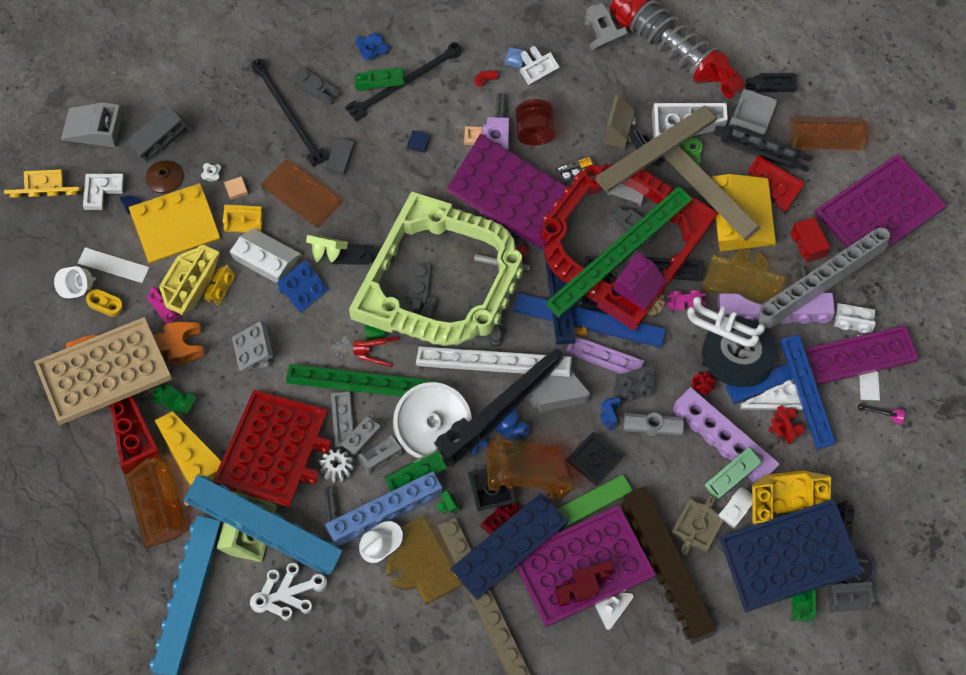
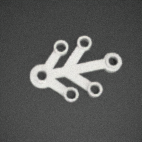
[250,563,327,621]

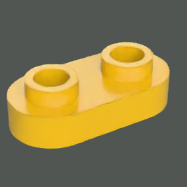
[86,289,123,317]

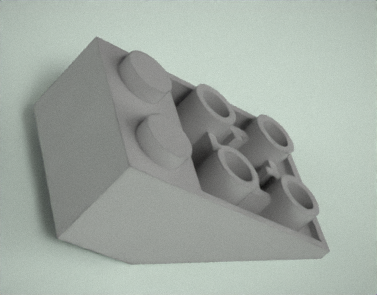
[61,103,123,147]

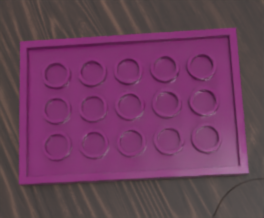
[446,134,567,249]
[814,154,947,266]
[516,505,656,628]

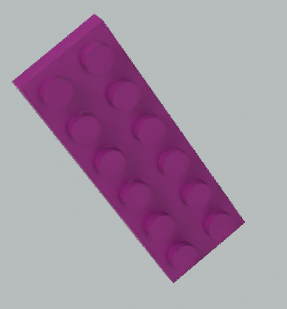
[804,325,919,386]

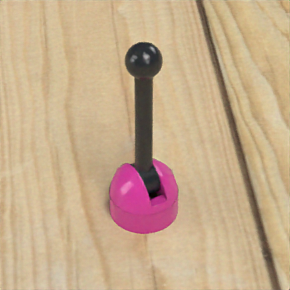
[858,403,906,425]

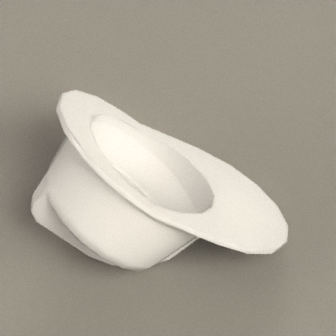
[54,266,96,298]
[359,521,403,563]

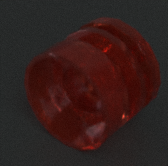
[515,99,555,146]

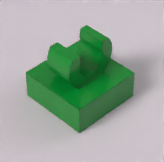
[436,490,462,514]

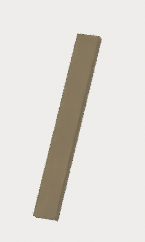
[595,105,717,193]
[663,146,760,241]

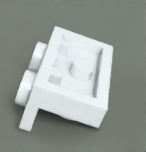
[834,303,876,333]

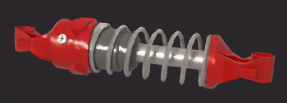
[608,0,745,98]

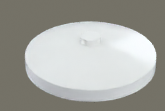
[393,382,472,460]

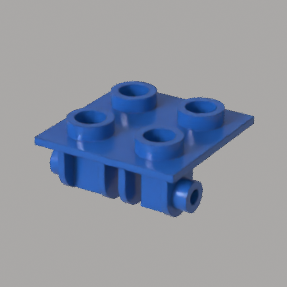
[277,260,329,313]

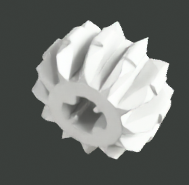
[320,449,353,483]

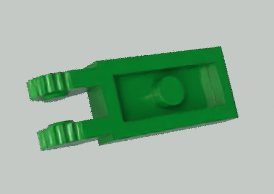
[355,67,405,91]

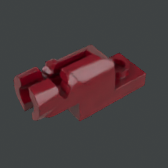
[555,561,614,607]

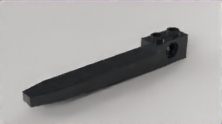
[434,348,564,466]

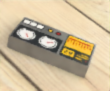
[556,156,594,184]

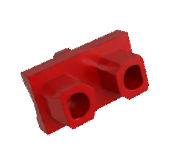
[769,405,804,445]

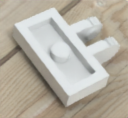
[519,46,559,85]

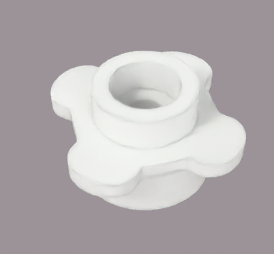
[201,163,221,182]

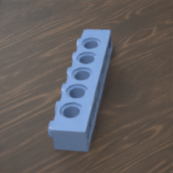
[325,471,442,547]

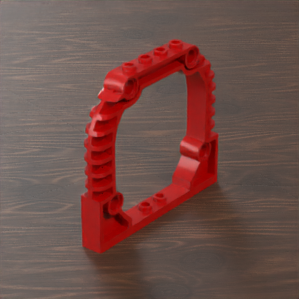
[541,163,718,331]

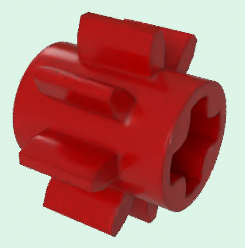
[691,372,716,396]

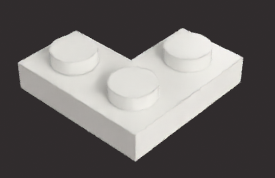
[83,174,124,210]

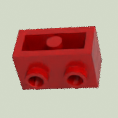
[790,217,830,263]

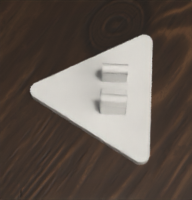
[595,593,634,630]

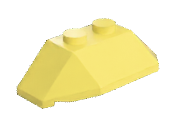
[159,245,220,315]

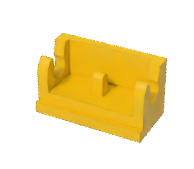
[223,205,263,233]

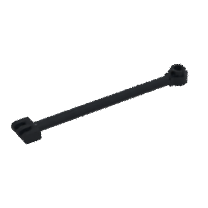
[345,42,462,121]
[251,58,329,167]

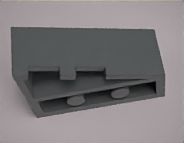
[127,104,195,162]

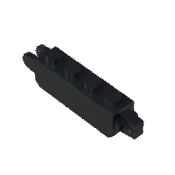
[713,125,813,172]

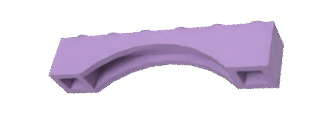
[717,293,835,324]

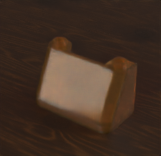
[487,436,575,500]

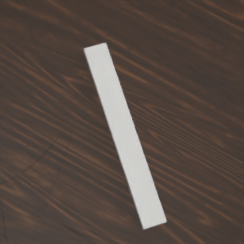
[416,346,572,377]

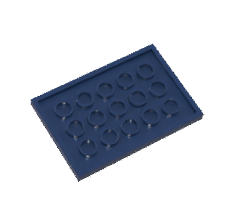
[719,499,863,613]

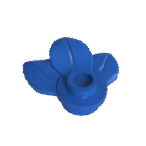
[355,33,390,60]

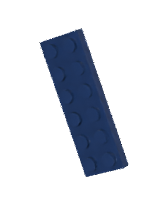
[450,493,568,600]

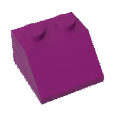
[613,252,666,311]

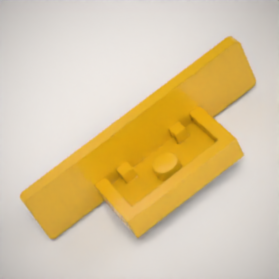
[4,170,82,198]

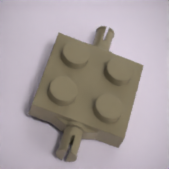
[671,495,723,556]

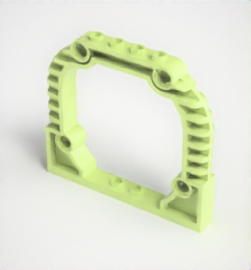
[349,191,524,346]

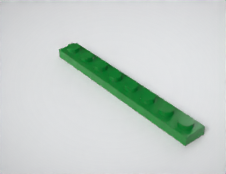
[286,364,443,397]

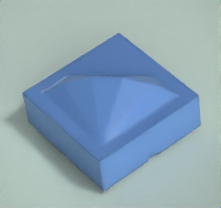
[504,47,526,69]

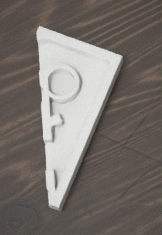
[740,379,803,410]

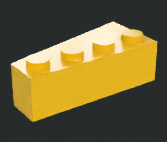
[155,411,221,487]

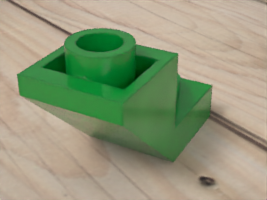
[150,384,197,414]

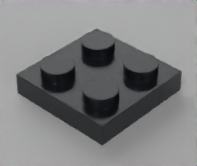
[567,432,623,486]

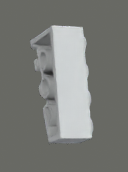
[652,103,727,139]

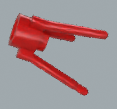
[353,337,399,367]

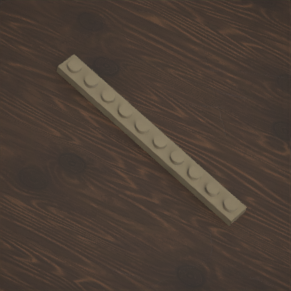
[437,518,530,675]

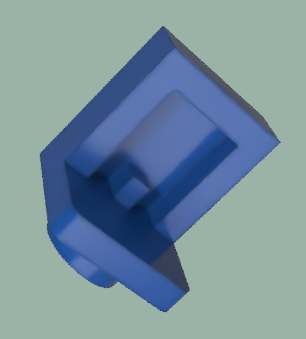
[600,397,621,431]

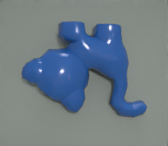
[471,406,531,456]

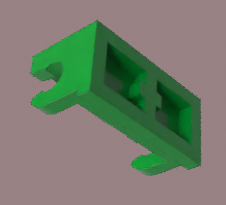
[791,590,816,622]

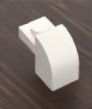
[718,486,752,529]

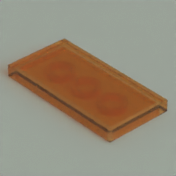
[261,159,341,228]

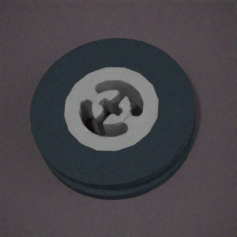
[702,318,778,387]

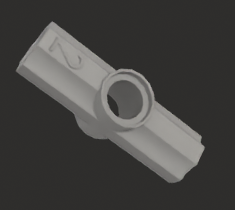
[623,413,684,436]

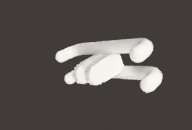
[687,297,765,347]

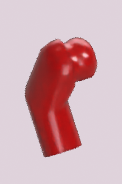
[474,71,498,87]

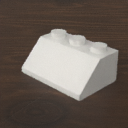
[230,228,301,283]

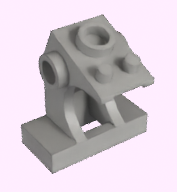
[585,3,627,51]

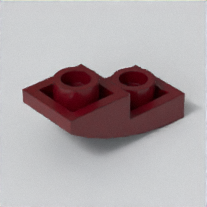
[480,502,522,535]

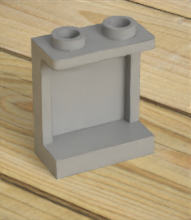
[729,89,777,136]

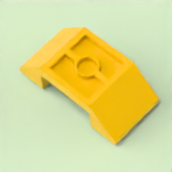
[752,470,831,523]

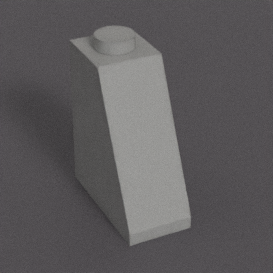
[528,371,590,412]

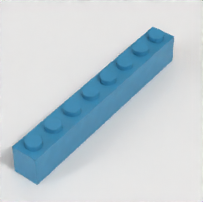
[183,475,342,576]
[150,516,222,675]

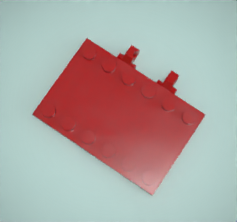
[213,390,331,507]

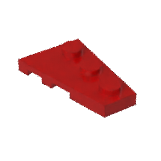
[748,155,805,214]

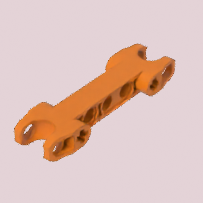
[66,322,205,365]

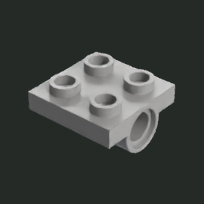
[232,321,273,373]

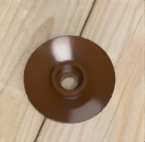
[146,161,183,194]

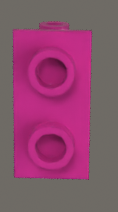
[146,286,183,324]
[666,290,706,311]

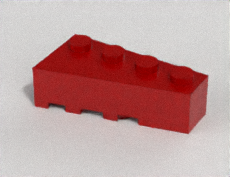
[110,396,161,476]

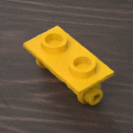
[204,265,236,306]

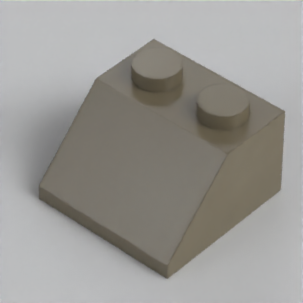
[604,95,637,149]

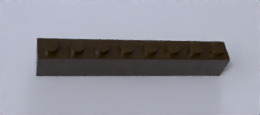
[621,486,717,645]

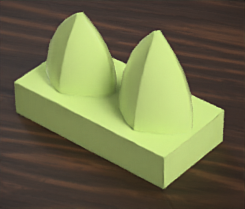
[306,235,348,263]

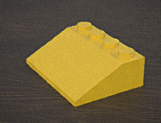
[712,174,776,252]
[128,183,221,264]

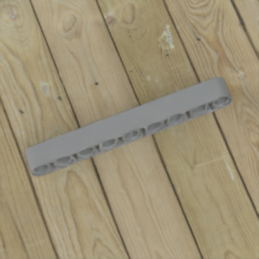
[758,228,890,328]

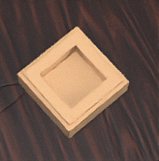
[464,126,483,145]
[224,177,248,200]

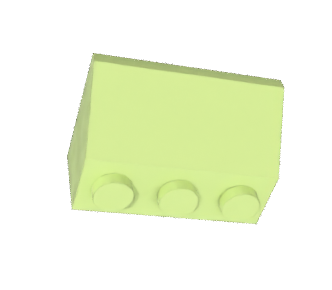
[216,492,277,562]

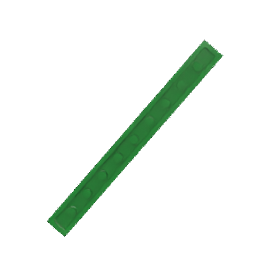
[546,186,692,318]

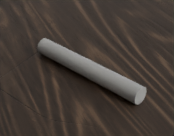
[474,254,530,272]

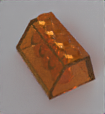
[789,116,868,150]
[125,458,188,548]

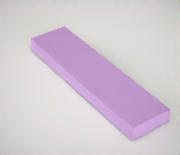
[565,336,644,374]

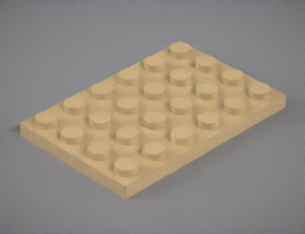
[34,317,172,425]

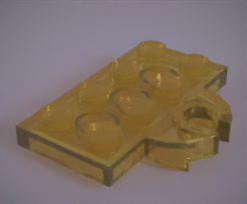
[702,249,785,305]
[386,516,461,605]

